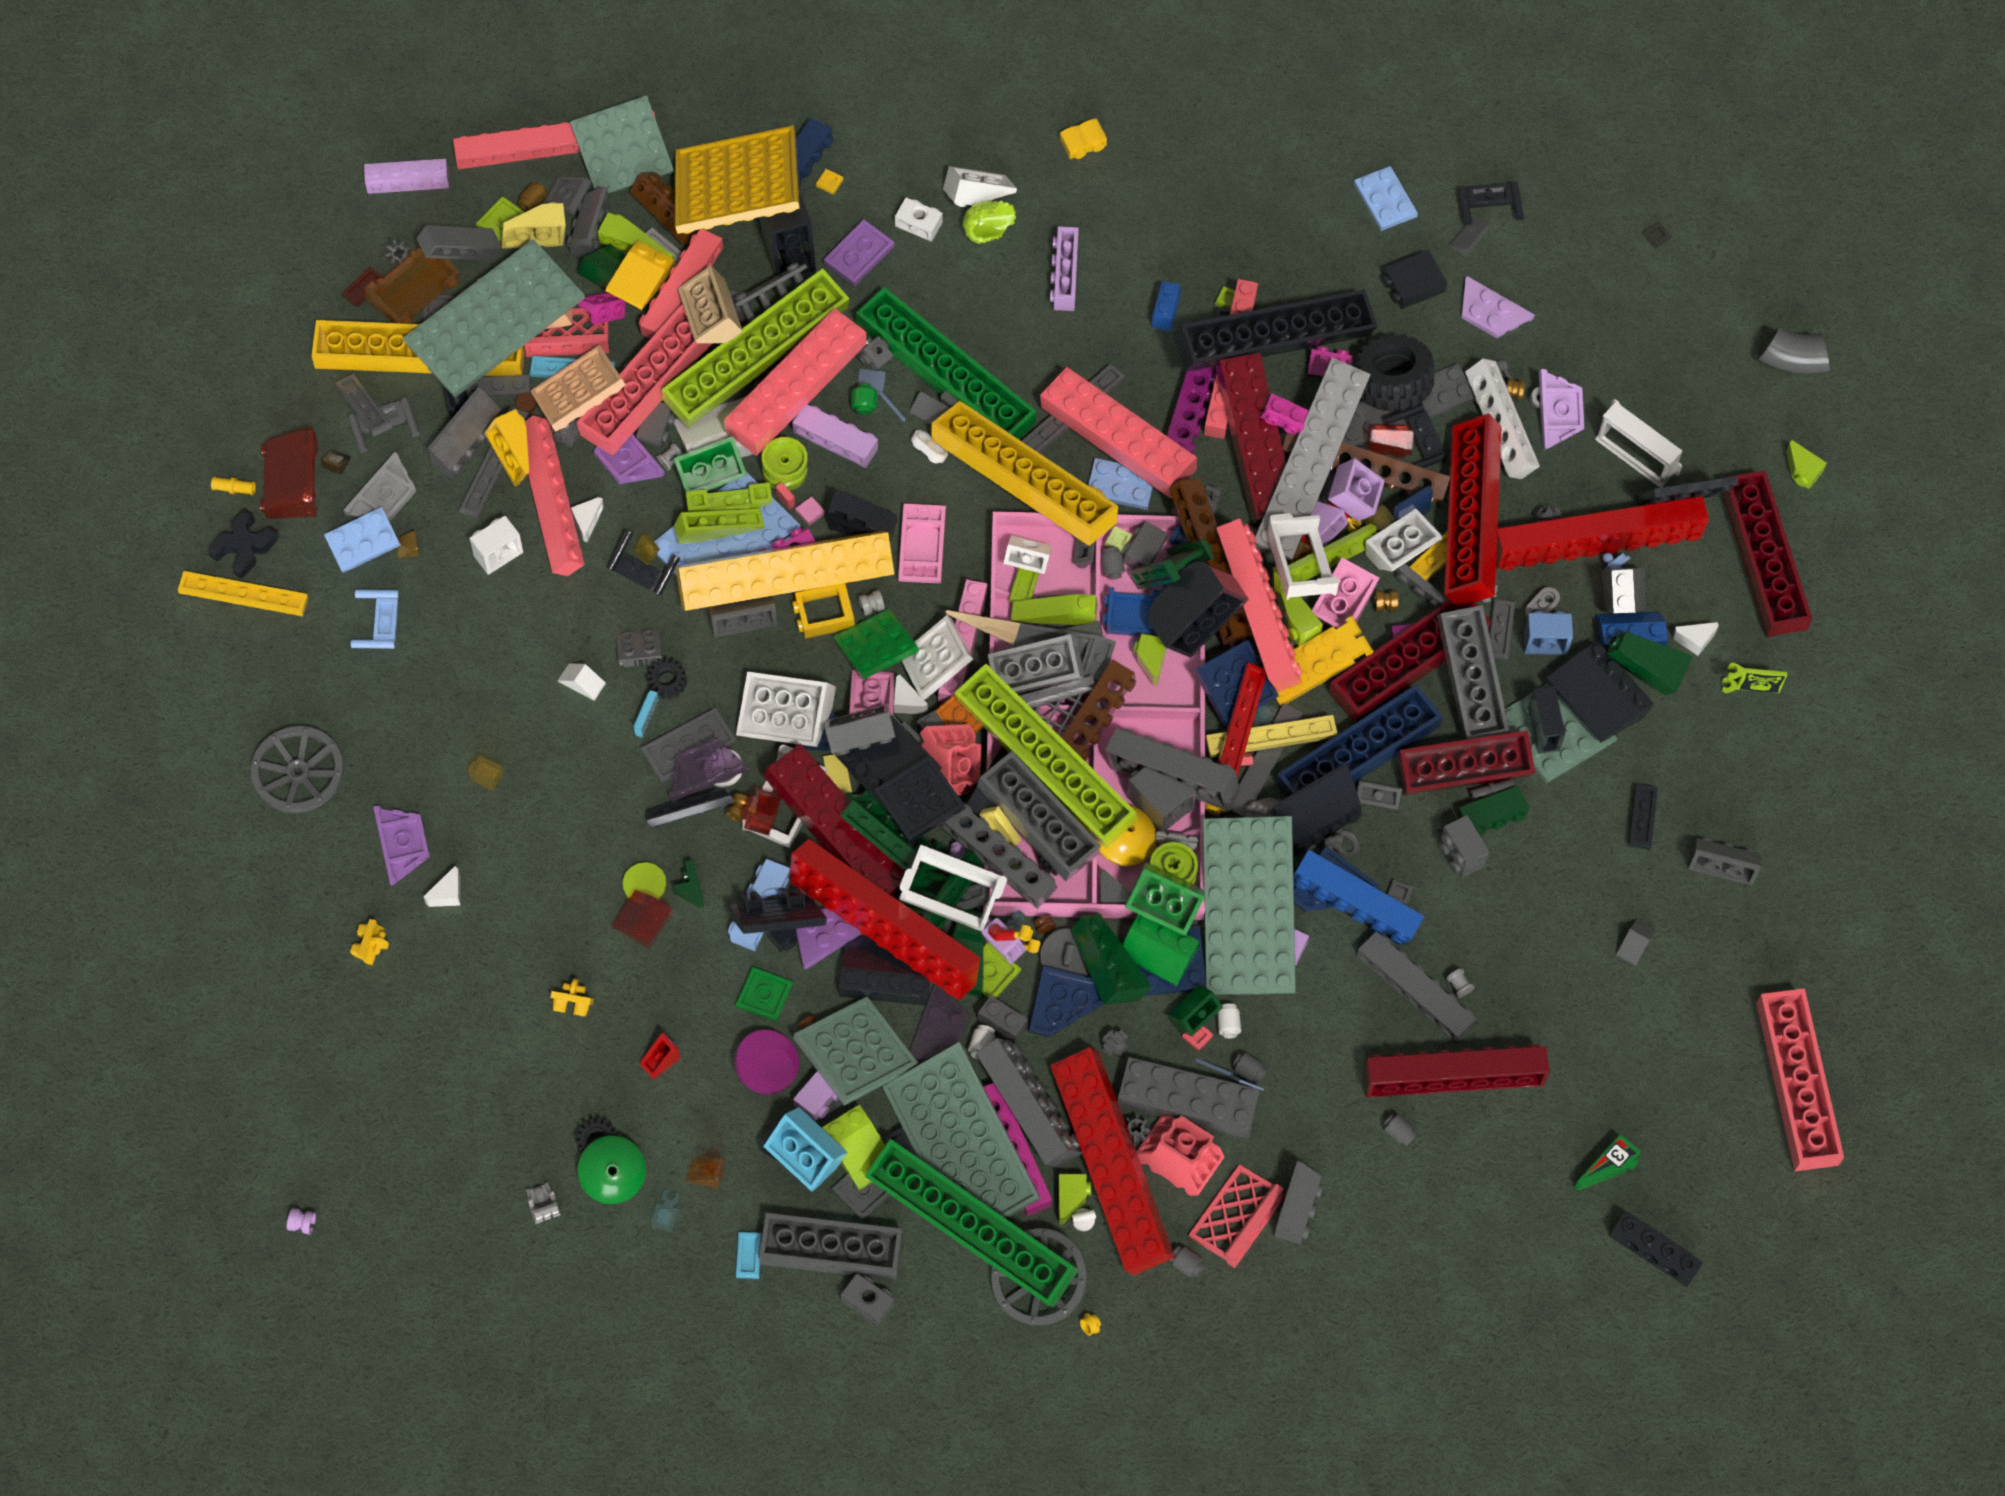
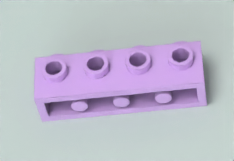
[364,159,449,194]
[1050,227,1078,311]
[792,404,878,468]

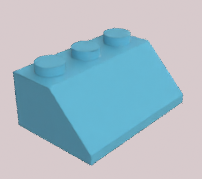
[763,1107,848,1192]

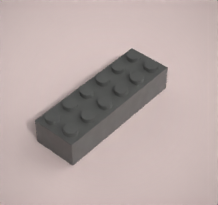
[1437,605,1510,740]
[1105,728,1240,811]
[977,751,1101,881]
[976,1038,1082,1168]
[1118,1057,1260,1139]
[759,1213,902,1281]

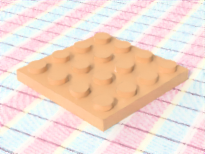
[530,345,626,432]

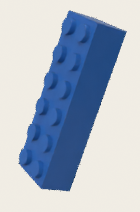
[1293,850,1425,946]

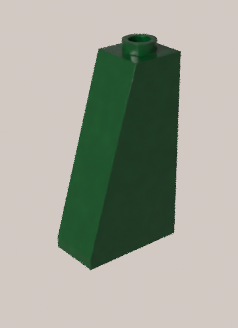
[578,243,660,310]
[1606,632,1693,695]
[953,908,984,998]

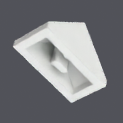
[571,497,604,542]
[1672,622,1718,656]
[558,664,606,701]
[894,674,928,715]
[424,867,460,907]

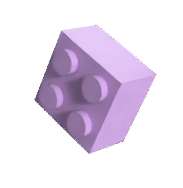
[1328,458,1385,521]

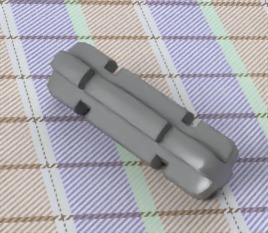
[1155,831,1199,849]

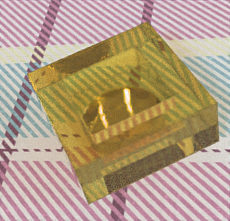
[634,534,660,565]

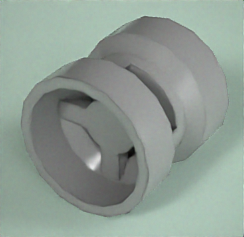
[858,590,885,616]

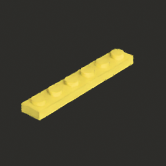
[1206,715,1338,758]

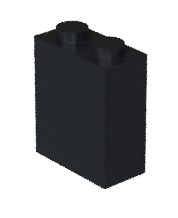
[1382,250,1447,309]
[1528,685,1566,754]

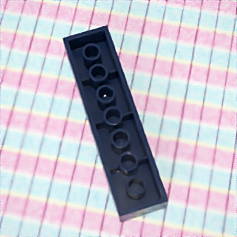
[1276,684,1443,798]

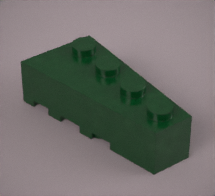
[1070,914,1152,1005]

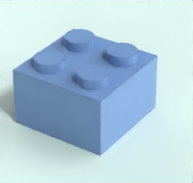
[1523,611,1573,655]

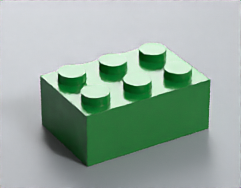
[1125,863,1205,936]

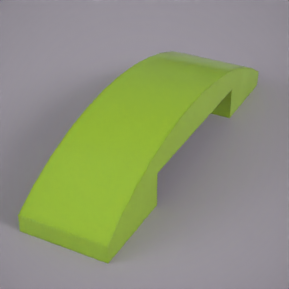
[686,482,772,512]

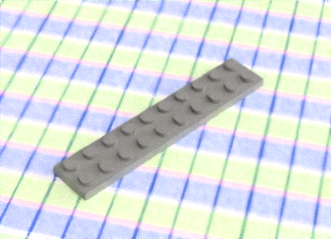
[1255,358,1371,561]

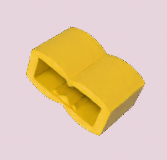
[1060,119,1107,159]

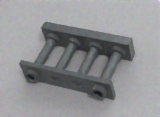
[733,262,807,323]

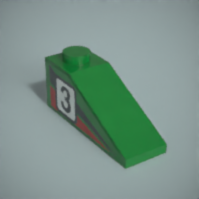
[1574,1134,1641,1190]

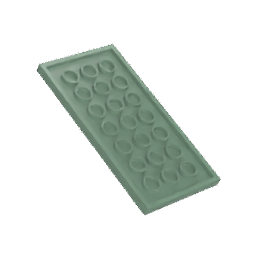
[403,239,585,398]
[1203,816,1296,995]
[882,1042,1041,1219]

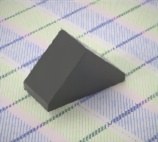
[1101,869,1130,905]
[1616,920,1656,966]

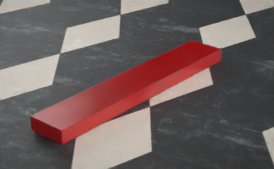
[1218,663,1267,778]

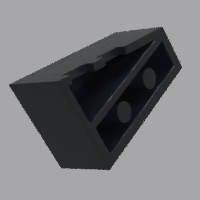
[828,489,897,543]

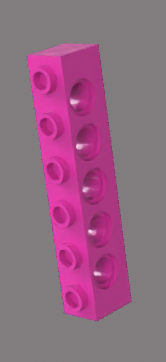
[984,1083,1052,1216]

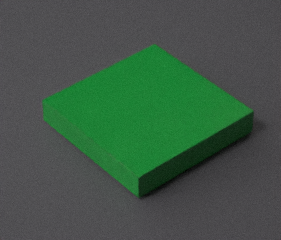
[735,966,794,1023]

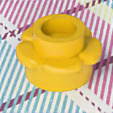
[1080,1313,1101,1336]

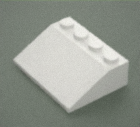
[674,397,764,458]
[736,672,836,747]

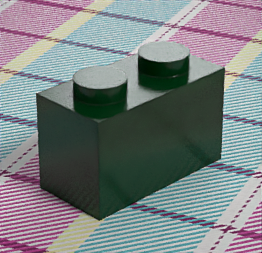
[1167,985,1223,1036]

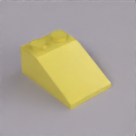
[501,202,566,249]

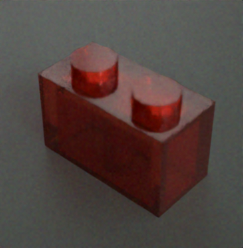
[1367,424,1413,458]
[742,788,782,836]

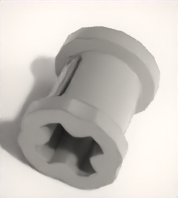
[656,444,683,471]
[1446,969,1475,998]

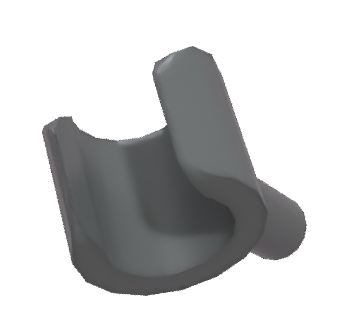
[1496,360,1515,381]

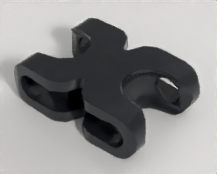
[208,510,279,578]

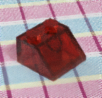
[612,890,673,950]

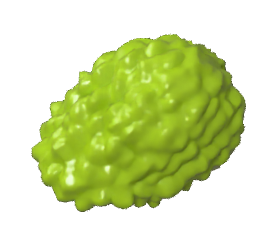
[963,200,1016,244]

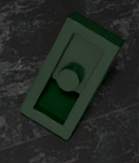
[673,860,704,908]

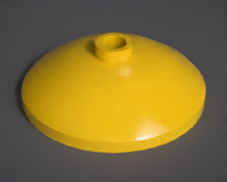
[1093,805,1156,867]

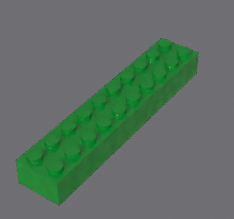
[856,287,1036,439]
[865,1139,1079,1308]

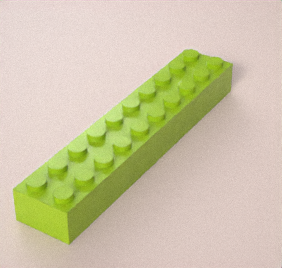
[661,269,849,429]
[955,664,1138,849]

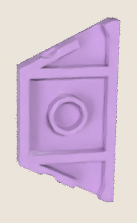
[1461,276,1535,338]
[1539,369,1584,450]

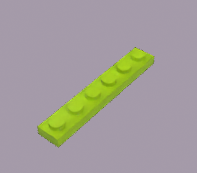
[1274,524,1377,594]

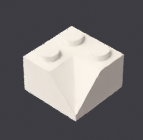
[470,516,523,575]

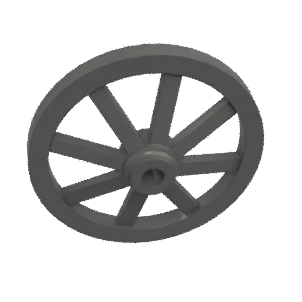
[251,726,344,813]
[991,1228,1088,1326]

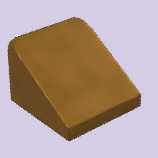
[397,531,419,559]

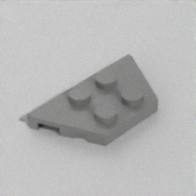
[344,452,416,522]

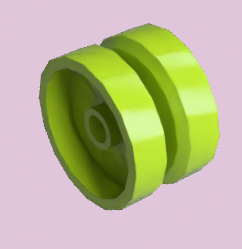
[762,437,807,491]
[1150,842,1198,885]

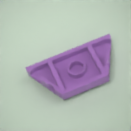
[594,434,665,484]
[373,806,430,885]
[796,907,861,970]

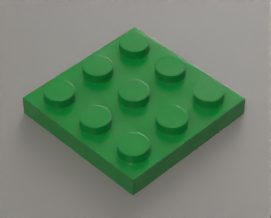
[833,608,919,680]

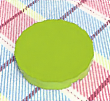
[623,862,667,906]

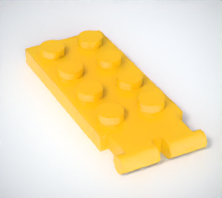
[1263,616,1373,706]

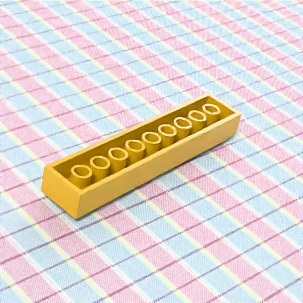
[312,320,525,376]
[932,401,1118,546]
[675,531,894,611]

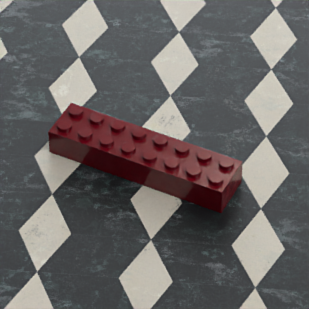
[1215,353,1286,526]
[1722,470,1813,637]
[1329,600,1491,724]
[764,743,905,896]
[1363,1044,1550,1098]

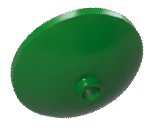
[577,1136,646,1204]

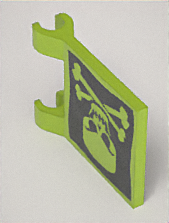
[1721,663,1787,693]

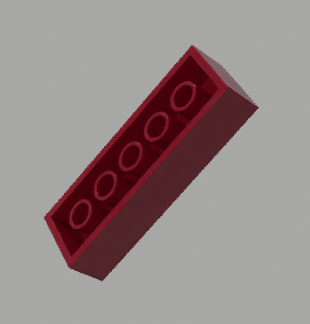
[1396,730,1535,796]

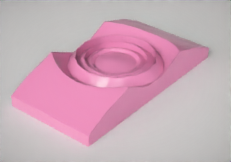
[898,504,946,584]

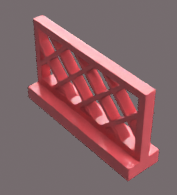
[525,308,609,357]
[1189,1164,1285,1268]

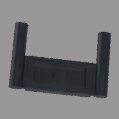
[1458,182,1524,225]
[1384,403,1446,474]
[606,530,680,595]

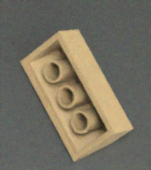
[678,265,743,343]

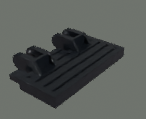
[728,887,827,934]

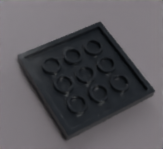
[1635,476,1739,506]

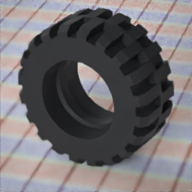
[1354,334,1435,412]

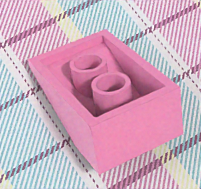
[1312,558,1380,630]
[849,670,895,715]

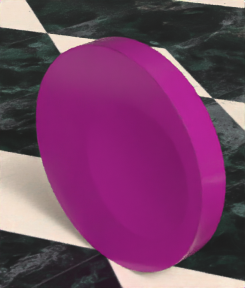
[734,1030,799,1095]

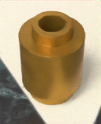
[517,182,547,212]

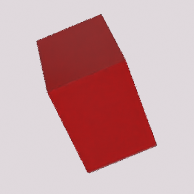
[639,1032,680,1079]

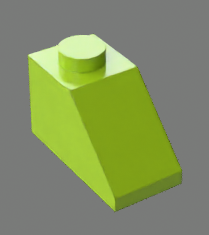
[1786,440,1827,489]
[1134,634,1167,686]
[1059,1174,1091,1224]

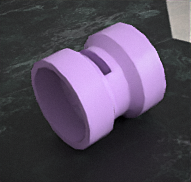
[287,1208,316,1235]

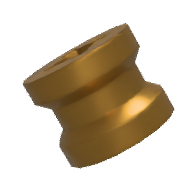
[1507,378,1525,401]

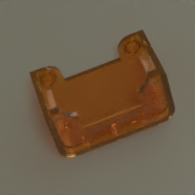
[364,247,460,324]

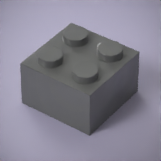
[1439,815,1489,878]

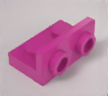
[578,292,626,325]
[1308,346,1353,377]
[1261,393,1309,435]

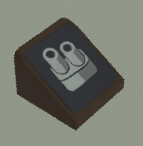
[321,450,351,475]

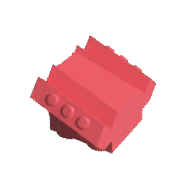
[920,724,981,796]
[1136,1116,1225,1196]

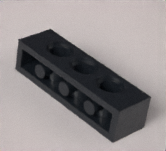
[1610,1211,1703,1287]

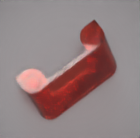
[260,427,318,519]

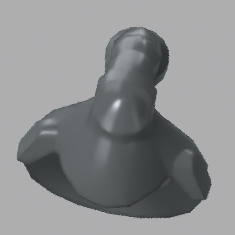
[1323,829,1360,857]

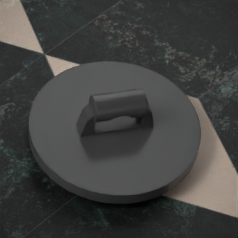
[1040,929,1089,977]

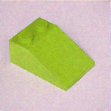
[822,1105,885,1191]

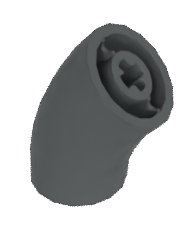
[1758,326,1830,374]

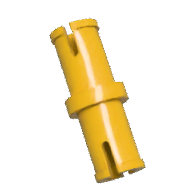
[211,477,256,495]

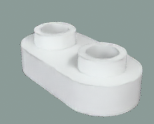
[911,430,948,463]

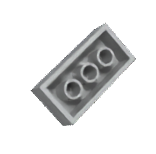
[988,634,1085,695]

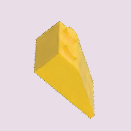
[605,241,674,310]
[484,409,529,487]

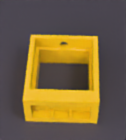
[792,583,855,639]

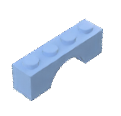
[728,859,790,951]

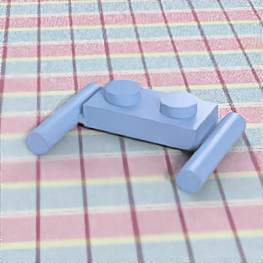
[351,590,399,649]

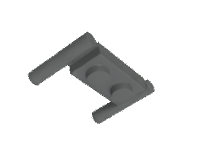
[348,398,420,453]

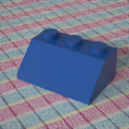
[1596,612,1668,651]

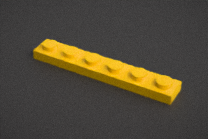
[178,571,309,616]

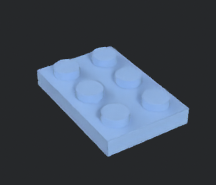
[1354,166,1418,231]
[1089,458,1153,510]
[324,507,401,573]

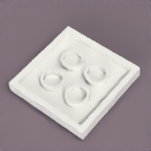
[902,615,973,700]

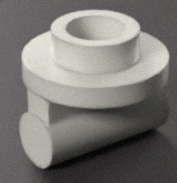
[1072,1208,1096,1231]

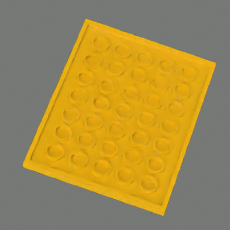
[675,125,800,234]

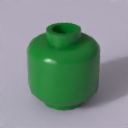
[851,383,878,414]

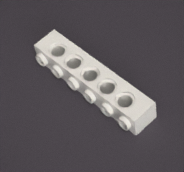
[1465,359,1540,479]

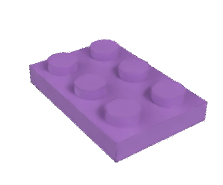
[824,219,895,287]

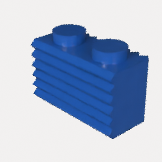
[1151,281,1181,331]

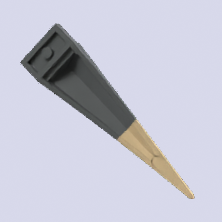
[945,610,1116,682]

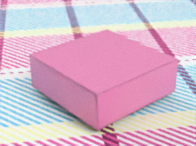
[795,497,825,526]

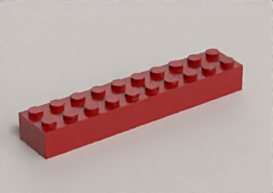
[1445,413,1502,608]
[1496,496,1709,571]
[789,839,980,1000]
[1051,1047,1175,1275]

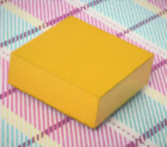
[816,169,844,195]

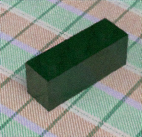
[1457,786,1529,836]

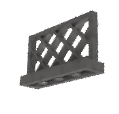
[1020,676,1106,737]

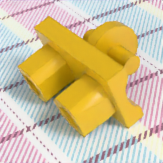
[350,919,389,965]
[550,978,594,1017]

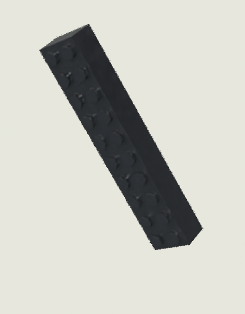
[1173,289,1378,372]

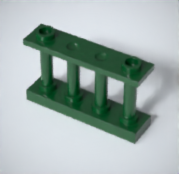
[1129,539,1214,590]
[841,790,933,871]
[897,841,984,929]

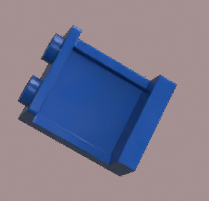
[1103,587,1161,637]

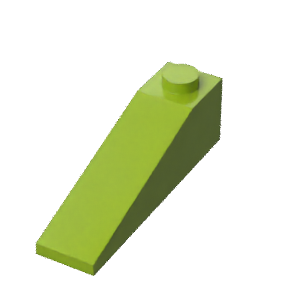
[598,213,676,268]
[674,508,765,544]
[1271,566,1322,647]
[1011,594,1098,625]

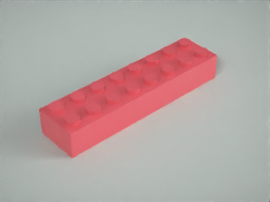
[577,304,712,456]
[724,308,866,456]
[1040,367,1197,498]
[1217,519,1303,692]
[1756,989,1844,1171]

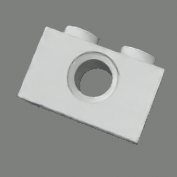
[895,198,943,242]
[1003,535,1052,574]

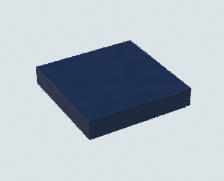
[1393,486,1433,523]

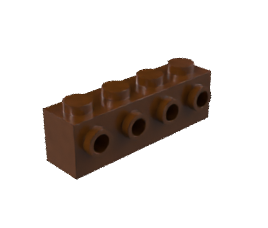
[630,172,700,244]

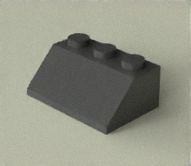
[567,187,610,257]
[709,596,777,638]
[825,704,895,755]
[1688,838,1761,885]
[1274,1161,1324,1244]

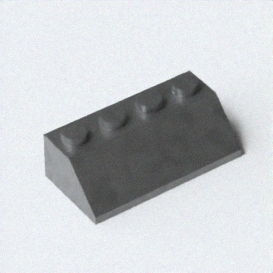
[428,387,502,480]

